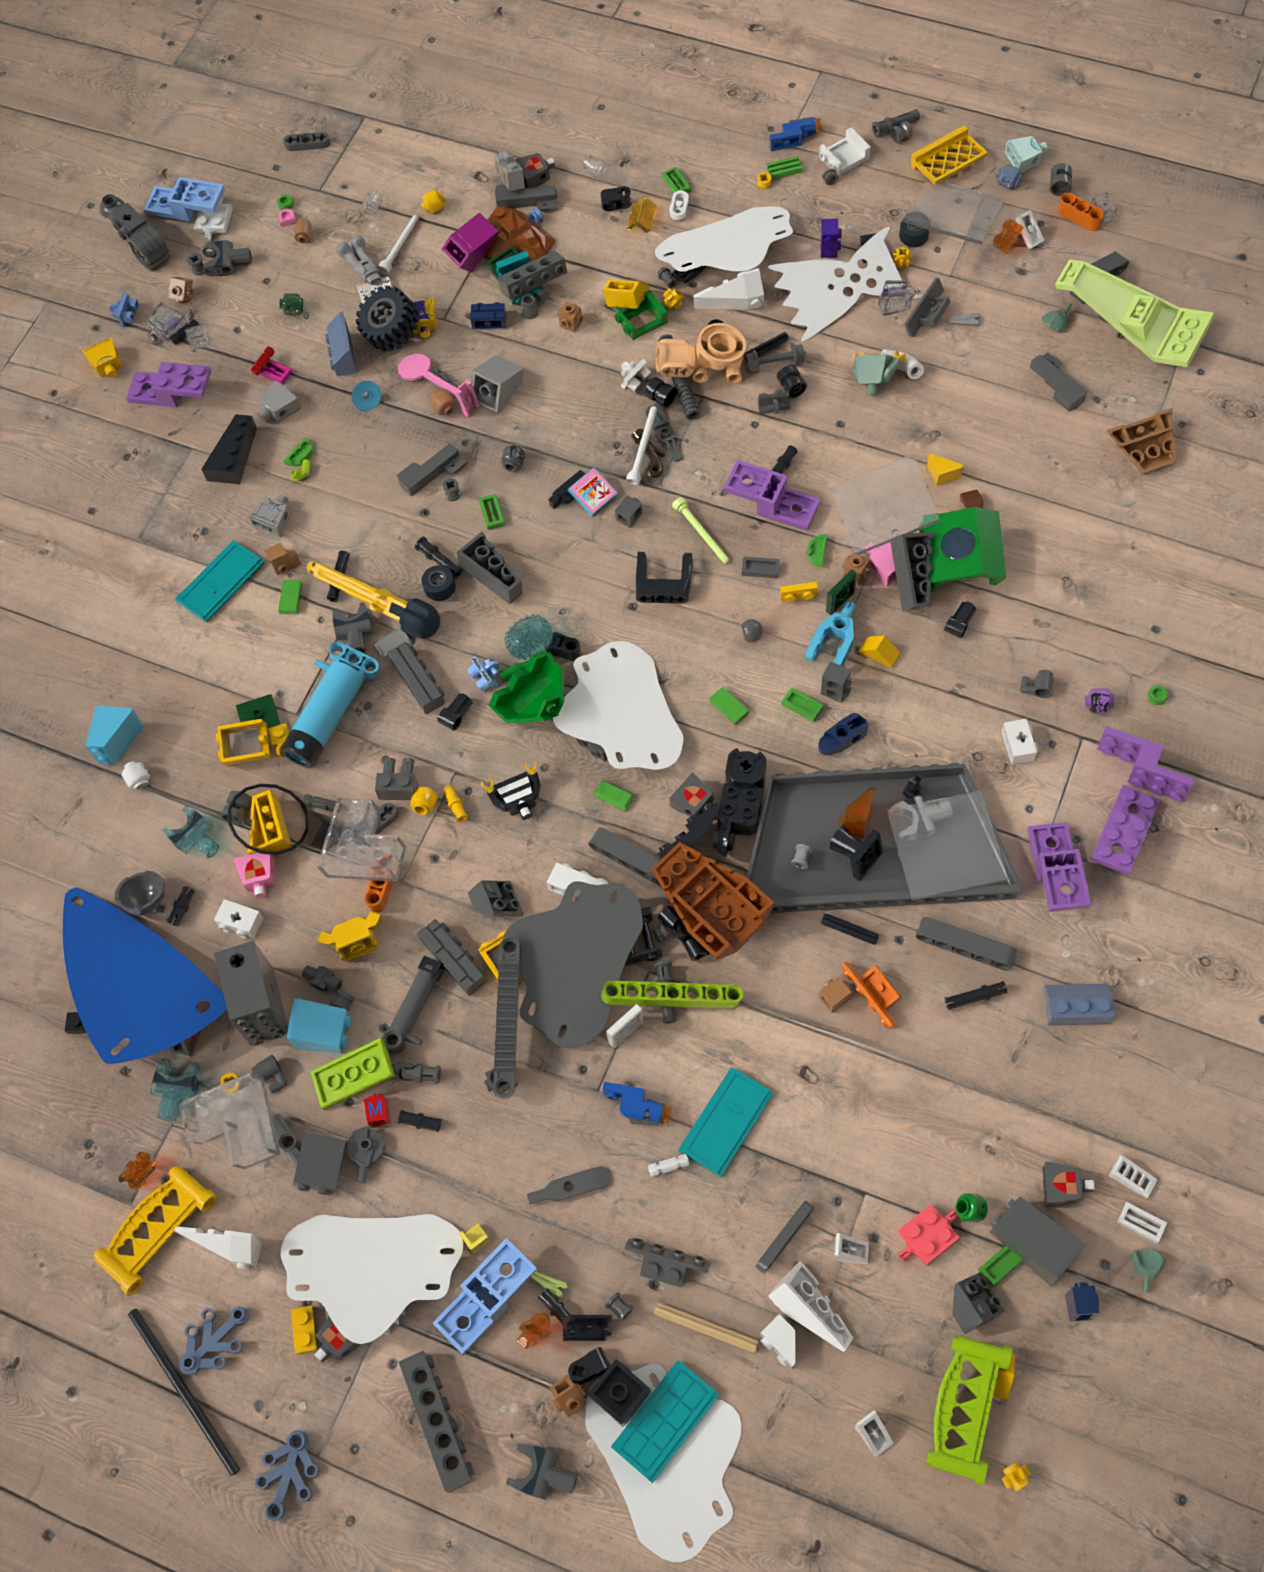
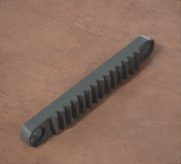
[493,936,521,1099]

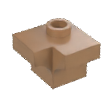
[265,543,301,575]

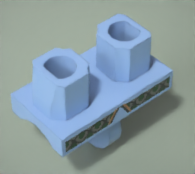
[467,656,499,692]

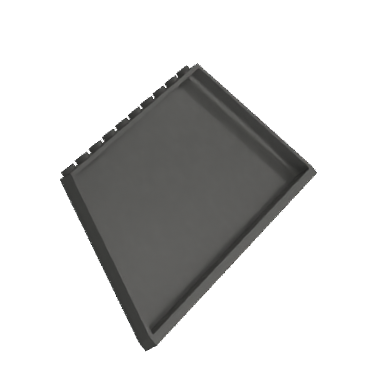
[747,763,1022,913]

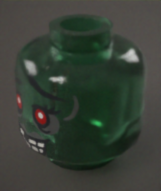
[279,293,303,316]

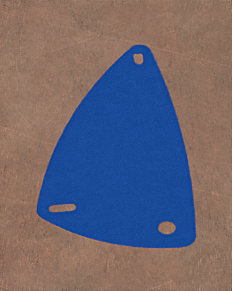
[63,888,227,1064]

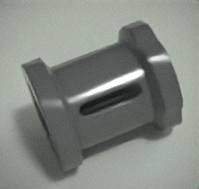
[188,253,204,276]
[443,478,461,501]
[605,1292,634,1322]

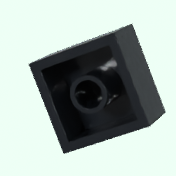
[587,1359,651,1427]

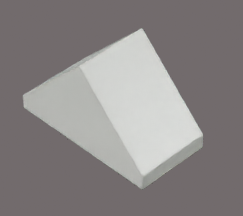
[834,1233,869,1264]
[855,1410,894,1457]

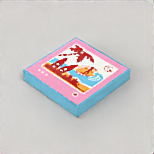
[568,467,618,516]

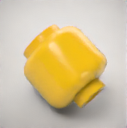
[421,189,446,214]
[410,787,438,815]

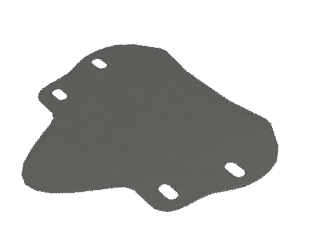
[504,881,643,1048]

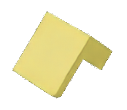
[459,1224,491,1255]

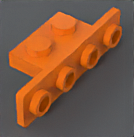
[841,962,902,1029]

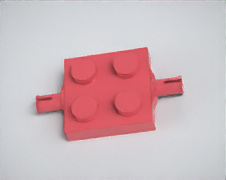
[898,1204,960,1266]

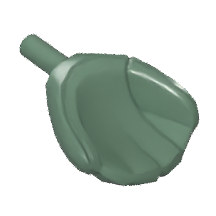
[1042,303,1072,332]
[1131,1249,1166,1293]

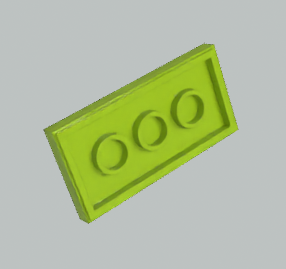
[310,1038,395,1110]

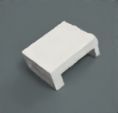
[819,127,871,176]

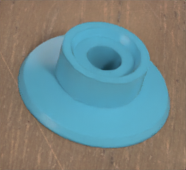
[352,380,381,411]

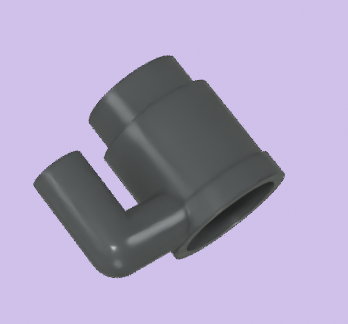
[521,290,545,319]
[1020,670,1054,698]
[251,1054,287,1094]

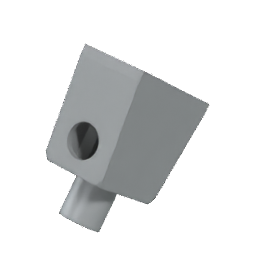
[257,381,301,422]

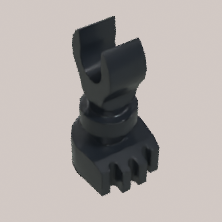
[903,773,922,799]

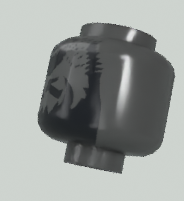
[501,444,525,472]

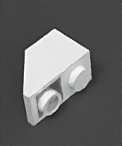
[761,1314,795,1369]

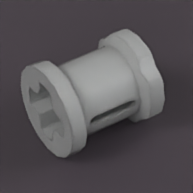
[791,844,813,870]

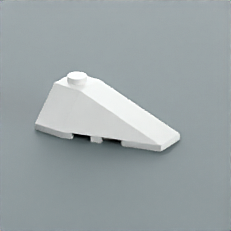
[694,268,764,310]
[174,1227,262,1270]
[768,1261,853,1352]

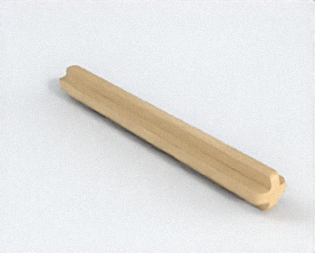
[654,1303,758,1353]

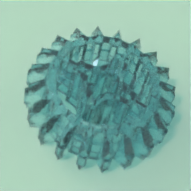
[504,614,553,660]

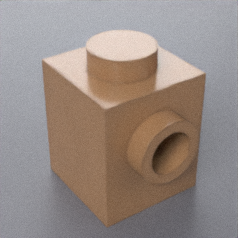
[819,977,852,1013]

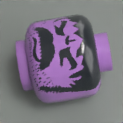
[1085,688,1115,713]

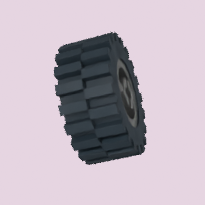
[356,285,420,351]

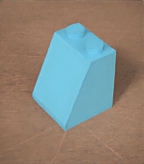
[86,706,143,765]
[286,998,352,1054]

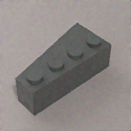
[890,531,933,612]
[457,532,522,604]

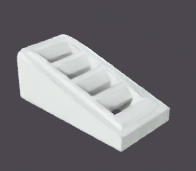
[1108,1155,1157,1198]

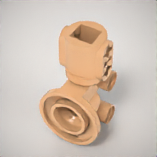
[656,323,746,384]

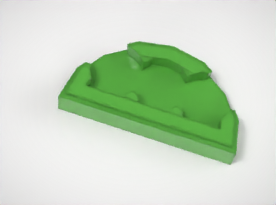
[283,437,313,466]
[807,534,827,568]

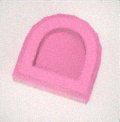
[278,209,297,227]

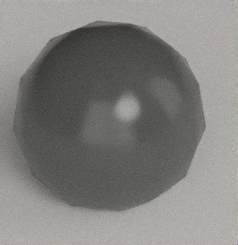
[741,619,763,642]

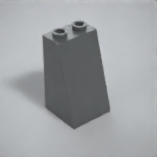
[990,1196,1086,1286]

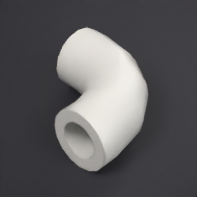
[880,349,924,379]

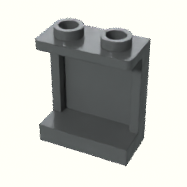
[293,1133,346,1195]

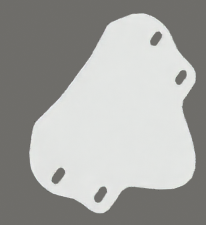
[655,206,793,271]
[553,641,684,770]
[281,1214,463,1344]
[585,1364,742,1562]

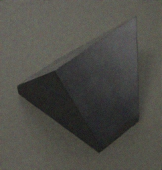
[308,810,351,851]

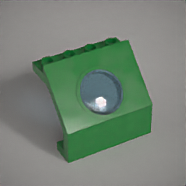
[919,507,1006,593]

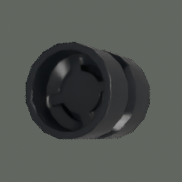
[777,364,807,398]
[644,377,677,408]

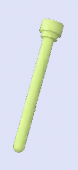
[672,497,729,564]

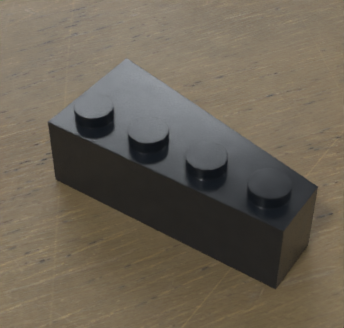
[201,414,257,485]

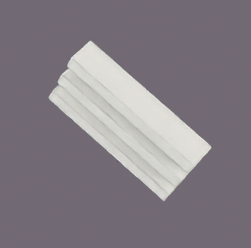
[1116,1202,1167,1243]

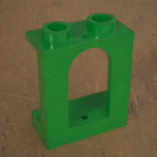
[614,290,668,340]

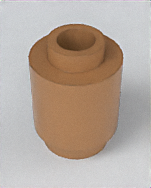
[294,218,312,244]

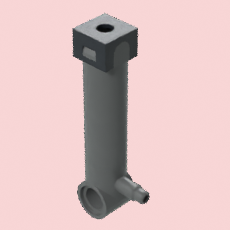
[382,956,445,1055]

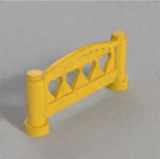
[93,1165,218,1296]

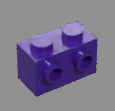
[820,219,842,258]

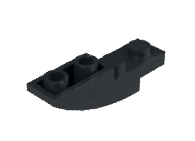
[658,802,719,859]

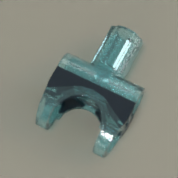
[162,806,219,858]
[151,1058,200,1122]

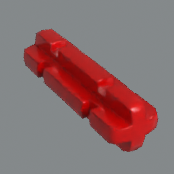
[251,346,275,376]

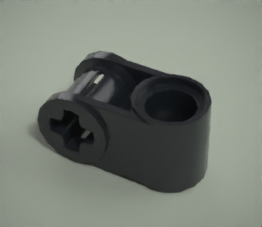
[600,186,632,211]
[545,632,582,661]
[568,1347,611,1385]

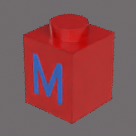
[364,1093,391,1128]

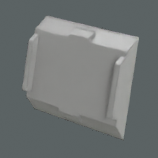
[373,627,413,662]

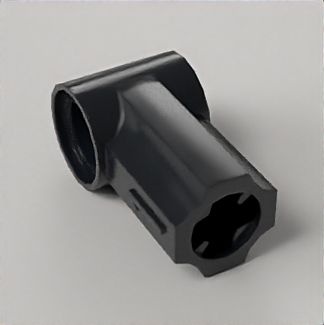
[944,601,976,639]
[437,693,473,731]

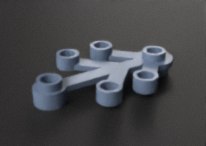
[178,1306,249,1375]
[255,1430,319,1521]

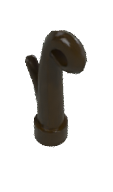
[631,428,665,478]

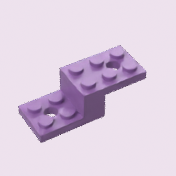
[126,362,212,407]
[724,460,820,531]
[1097,726,1195,802]
[1090,785,1160,876]
[1027,822,1091,912]

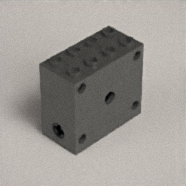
[214,940,288,1045]

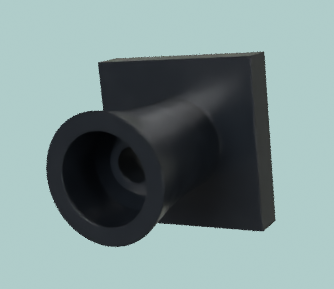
[829,826,883,881]

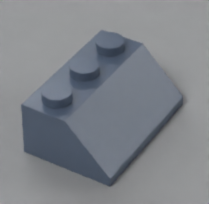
[325,312,357,376]
[1044,984,1115,1026]

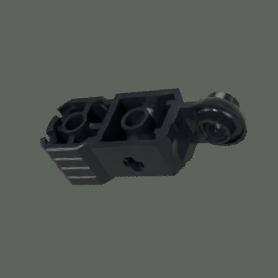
[713,748,767,857]

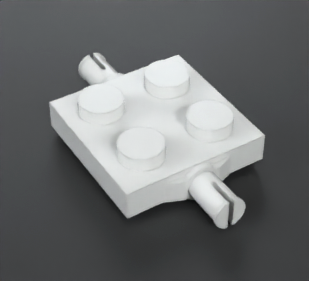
[194,197,233,242]

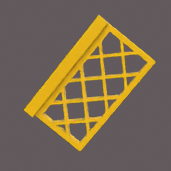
[911,125,988,185]

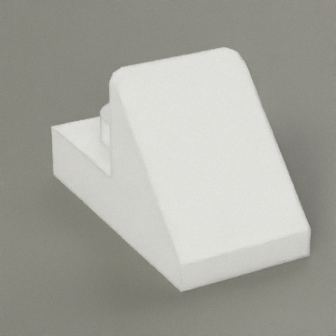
[1014,209,1044,249]

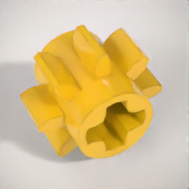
[892,247,913,268]
[663,288,683,309]
[1002,1462,1031,1492]

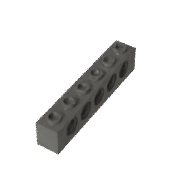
[399,1351,474,1493]

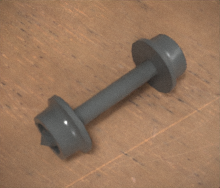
[744,343,806,373]

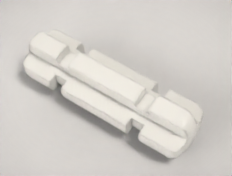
[648,1154,689,1177]

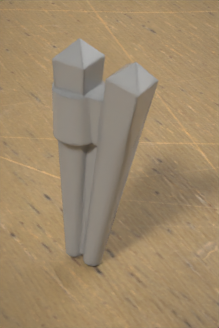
[947,313,981,326]

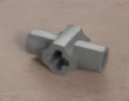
[302,965,343,992]

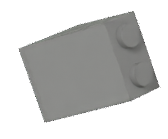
[471,355,524,413]

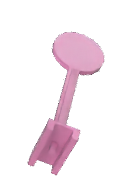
[398,354,480,417]

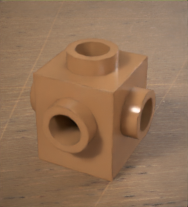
[168,277,193,303]
[557,302,583,333]
[842,553,870,585]
[549,1374,587,1418]

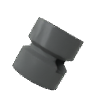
[1050,163,1072,196]
[221,791,252,826]

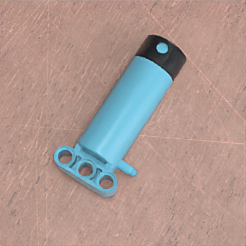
[280,642,379,768]

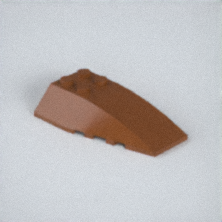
[651,842,775,960]

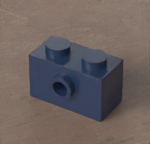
[1065,1282,1099,1322]

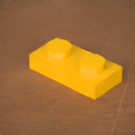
[780,581,818,602]
[291,1305,318,1354]

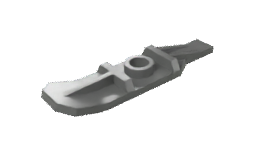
[646,404,683,462]
[527,1166,611,1204]

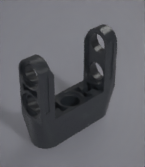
[636,552,692,604]

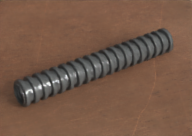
[658,334,700,420]

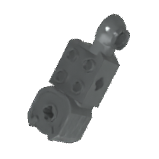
[100,194,171,270]

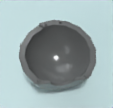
[114,870,165,916]

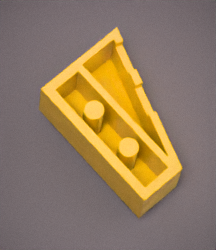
[247,789,292,854]

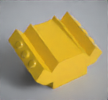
[318,912,382,962]

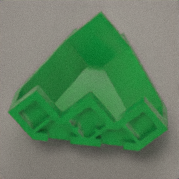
[488,650,564,723]

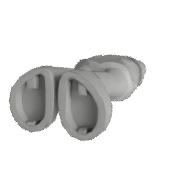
[336,235,382,285]

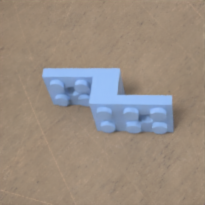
[143,177,225,222]
[433,1238,538,1355]

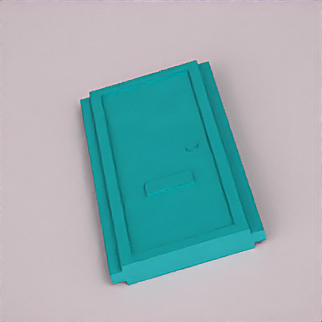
[175,540,264,623]
[678,1067,773,1177]
[611,1360,719,1483]

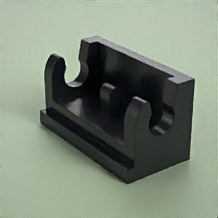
[562,1315,612,1341]

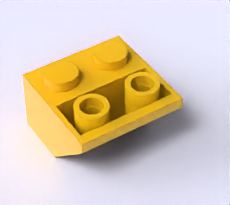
[603,279,649,309]

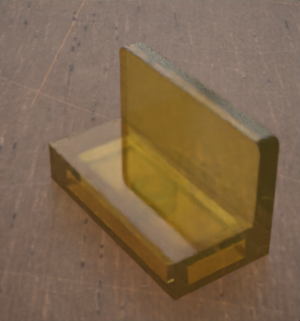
[626,196,657,233]

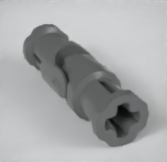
[391,1062,441,1084]

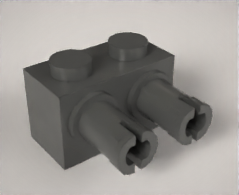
[375,758,418,800]

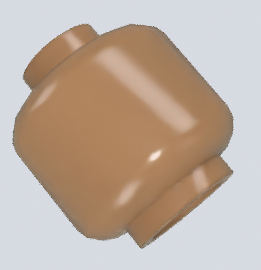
[430,389,455,415]

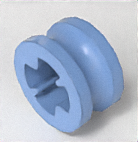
[528,208,544,225]

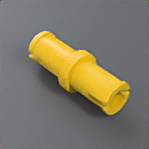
[443,785,468,823]

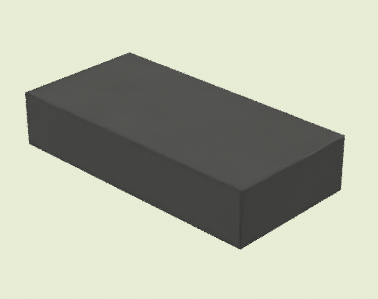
[742,557,779,578]

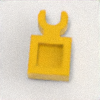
[268,723,289,757]

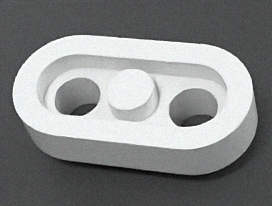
[669,191,689,220]

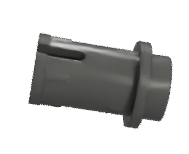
[658,267,677,288]

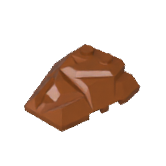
[483,206,555,262]

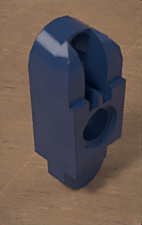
[818,713,869,755]

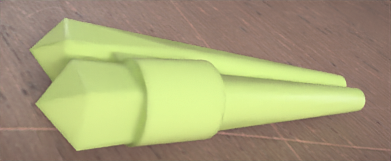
[530,1272,568,1299]

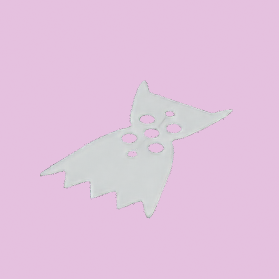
[768,227,919,342]

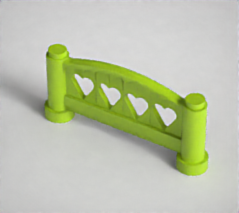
[926,1335,1013,1486]

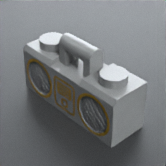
[494,150,525,191]

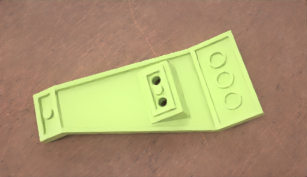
[1055,259,1214,367]

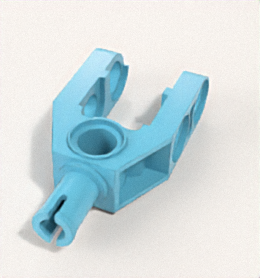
[805,601,856,666]

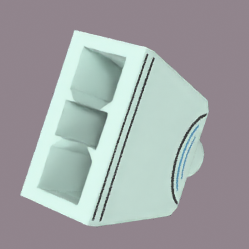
[1005,136,1048,174]

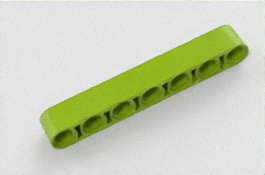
[601,981,743,1009]

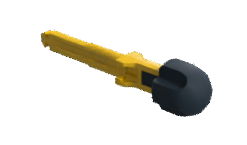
[307,561,440,639]

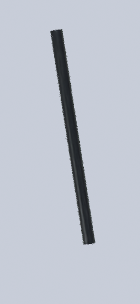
[128,1308,241,1476]

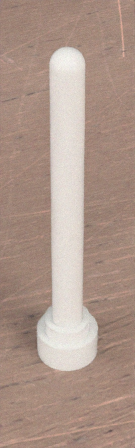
[377,215,419,276]
[626,406,657,485]

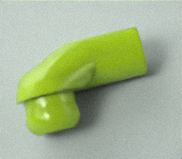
[291,460,311,481]

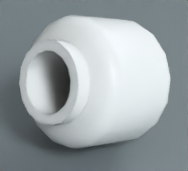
[122,761,150,790]

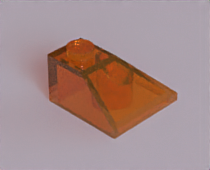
[839,787,876,838]

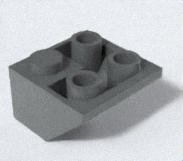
[468,880,524,916]
[952,1272,1005,1334]

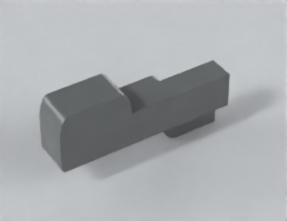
[495,185,557,211]
[1030,352,1087,411]
[397,443,467,496]

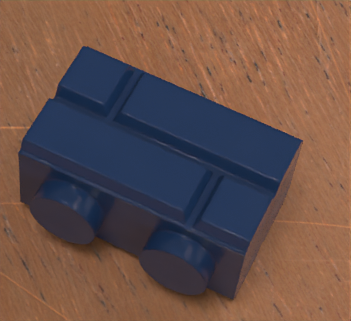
[470,302,506,329]

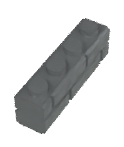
[388,642,445,714]
[418,919,487,996]

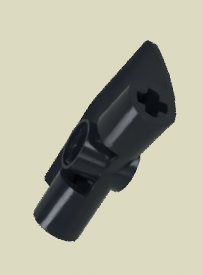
[658,905,710,961]

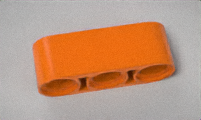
[1058,193,1104,231]
[365,854,398,913]

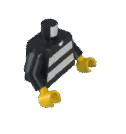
[480,760,541,820]

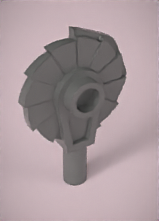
[346,1126,385,1184]

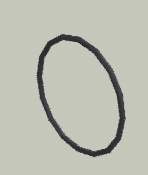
[228,783,308,855]

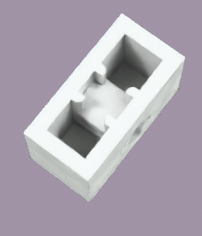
[1002,719,1038,765]
[214,899,264,939]

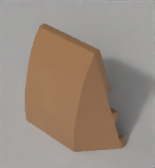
[1107,408,1176,474]

